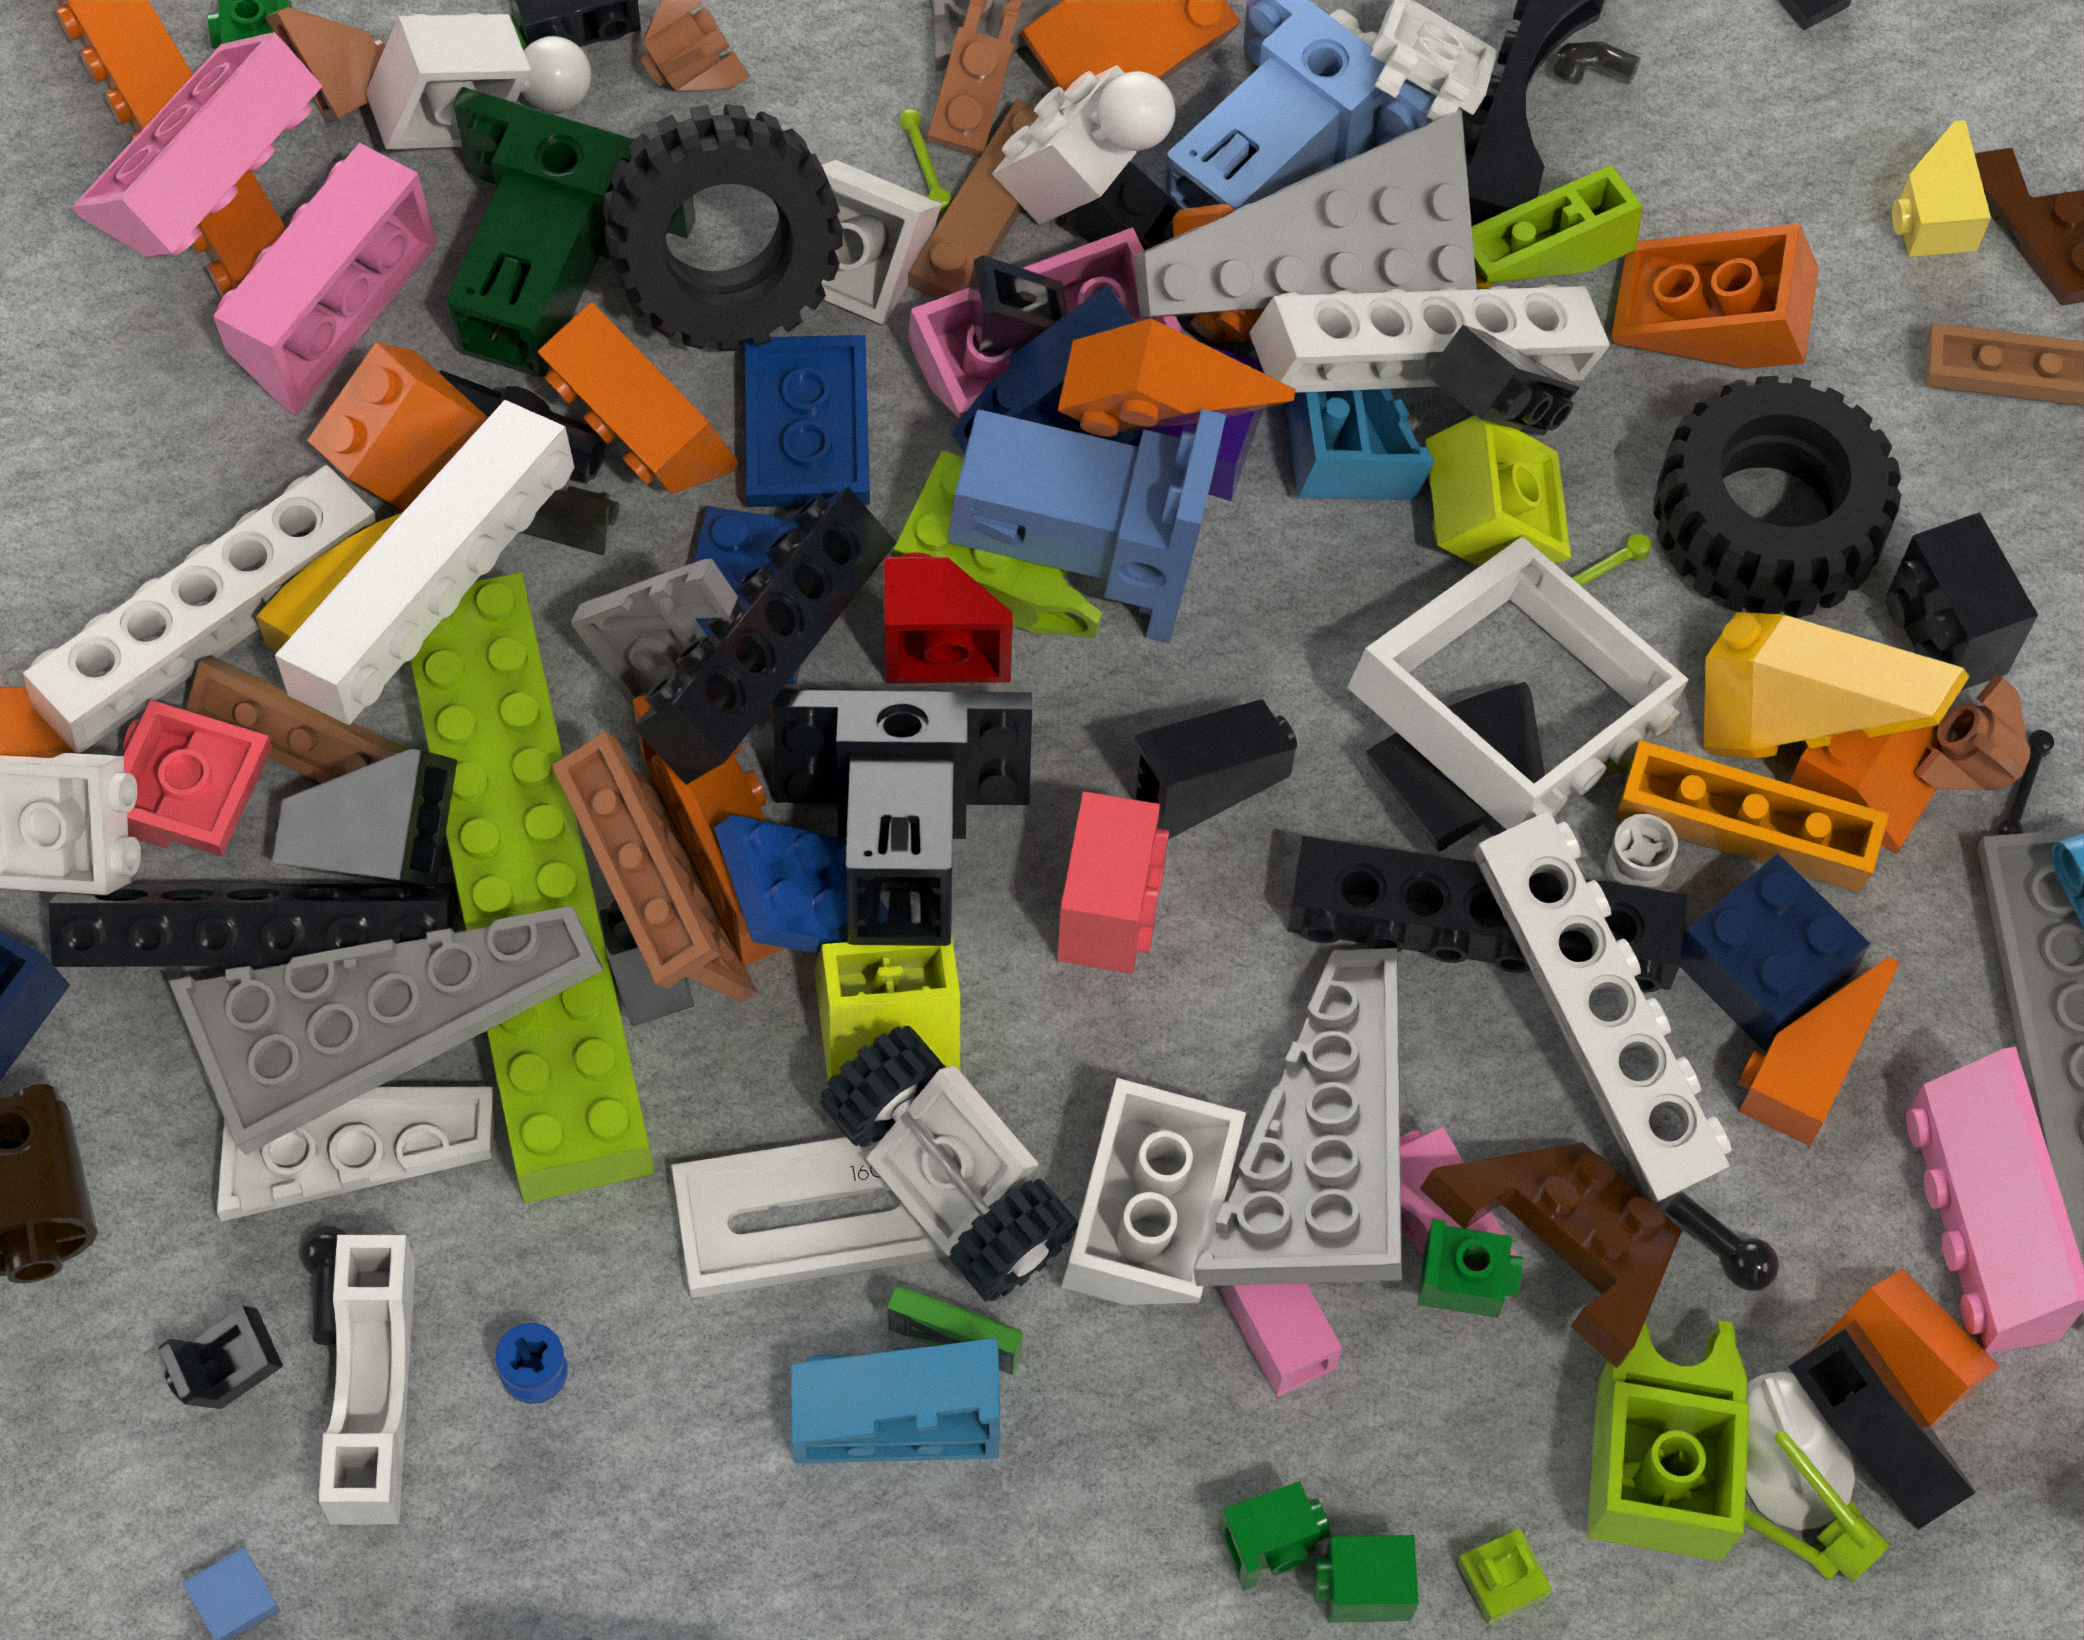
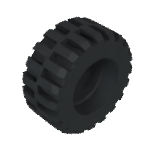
[603,104,843,352]
[1653,376,1902,618]

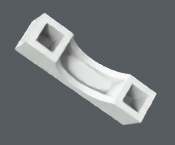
[318,1235,416,1525]

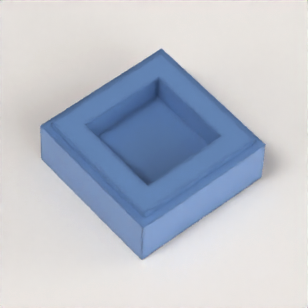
[183,1547,281,1640]

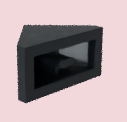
[968,255,1068,353]

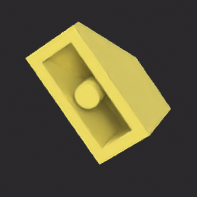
[1892,120,1991,257]

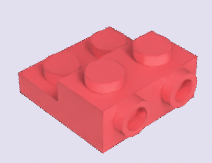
[123,699,273,857]

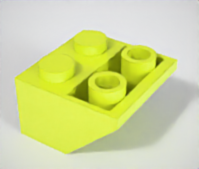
[814,933,960,1081]

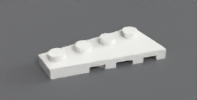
[217,1087,496,1222]

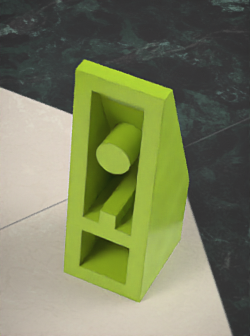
[1472,164,1643,283]

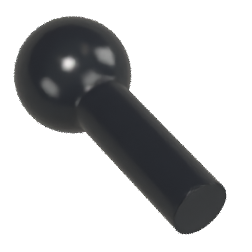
[1666,1192,1779,1291]
[300,1226,348,1345]

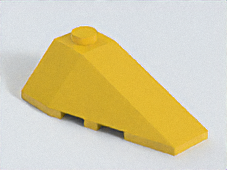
[1703,612,1969,759]

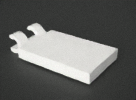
[1370,0,1498,121]

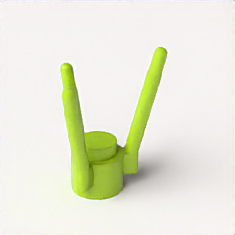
[1744,1431,1891,1583]

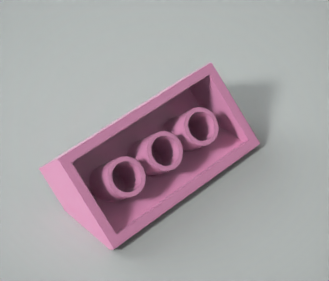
[71,32,323,257]
[213,143,438,416]
[907,227,1182,418]
[1906,1047,2084,1353]

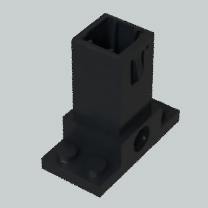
[773,690,1032,946]

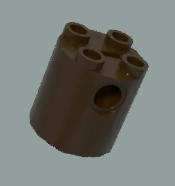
[0,1084,98,1284]

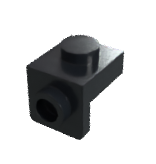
[158,1306,283,1409]

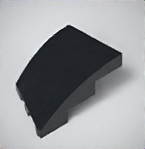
[1366,682,1545,853]

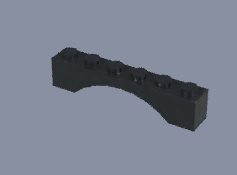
[1465,0,1606,226]

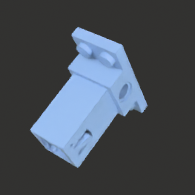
[1166,0,1436,210]

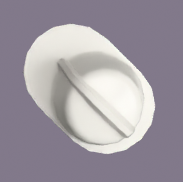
[1746,1372,1855,1531]

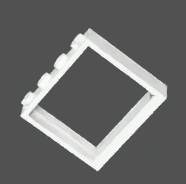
[1347,536,1689,830]

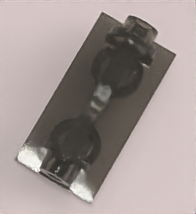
[520,485,620,555]

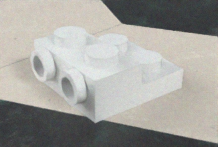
[0,753,141,895]

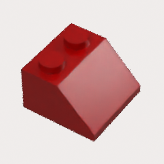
[884,552,1013,684]

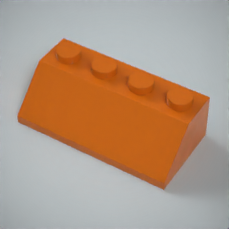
[632,695,786,966]

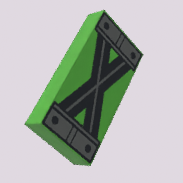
[887,1286,1023,1375]

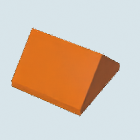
[1814,1268,1999,1428]

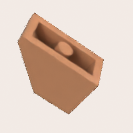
[265,7,386,122]

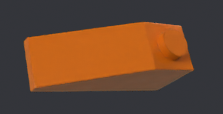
[1737,957,1900,1146]

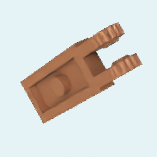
[926,0,1022,157]

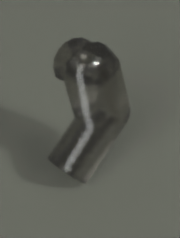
[1553,41,1641,85]

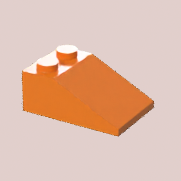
[1020,0,1241,91]
[1611,223,1819,369]
[1058,318,1296,437]

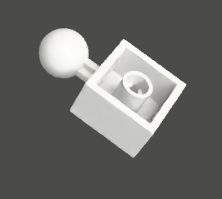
[365,13,592,149]
[992,65,1175,225]

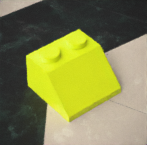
[1426,415,1571,565]

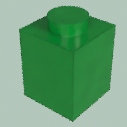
[1314,1535,1419,1623]

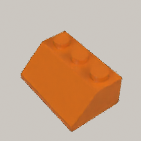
[537,301,740,494]

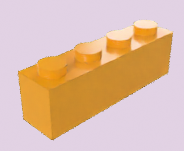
[1613,740,1889,892]

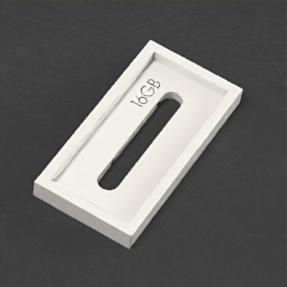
[671,1131,948,1298]

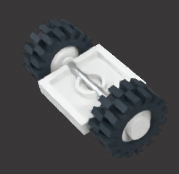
[819,1026,1078,1302]

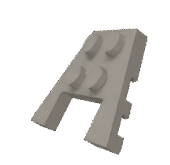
[570,559,801,731]

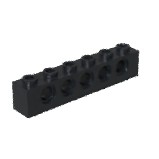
[634,487,897,785]
[1288,836,1687,993]
[48,883,457,967]

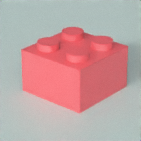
[1057,791,1170,974]

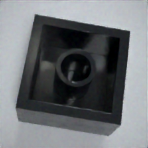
[1886,512,2038,690]

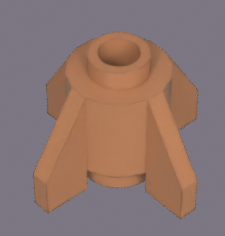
[640,0,750,91]
[1914,674,2030,791]

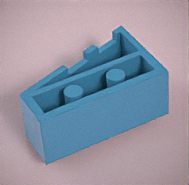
[1284,389,1435,500]
[791,1338,1000,1463]

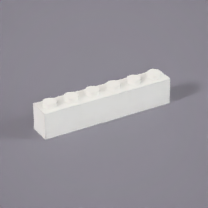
[275,400,575,725]

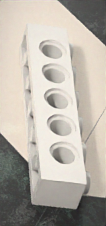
[1249,284,1610,393]
[23,465,376,754]
[1473,810,1732,1203]

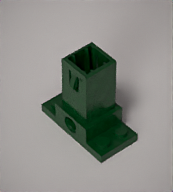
[446,87,696,377]

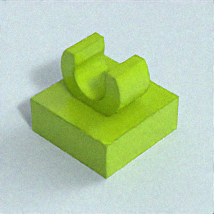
[1456,1528,1552,1625]

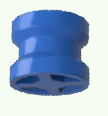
[495,1323,568,1404]

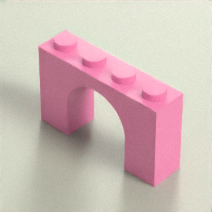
[1218,1127,1517,1397]

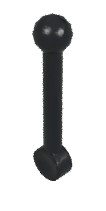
[1998,730,2054,835]

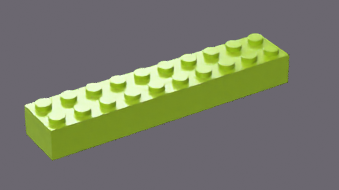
[410,572,655,1204]

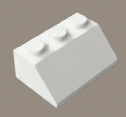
[1061,1078,1246,1305]

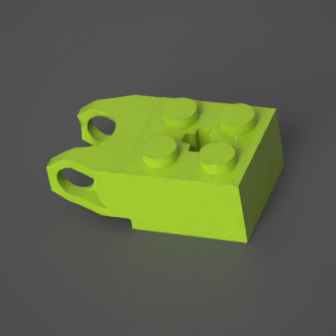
[893,449,1103,638]
[1586,1320,1750,1562]

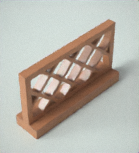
[552,731,758,1002]

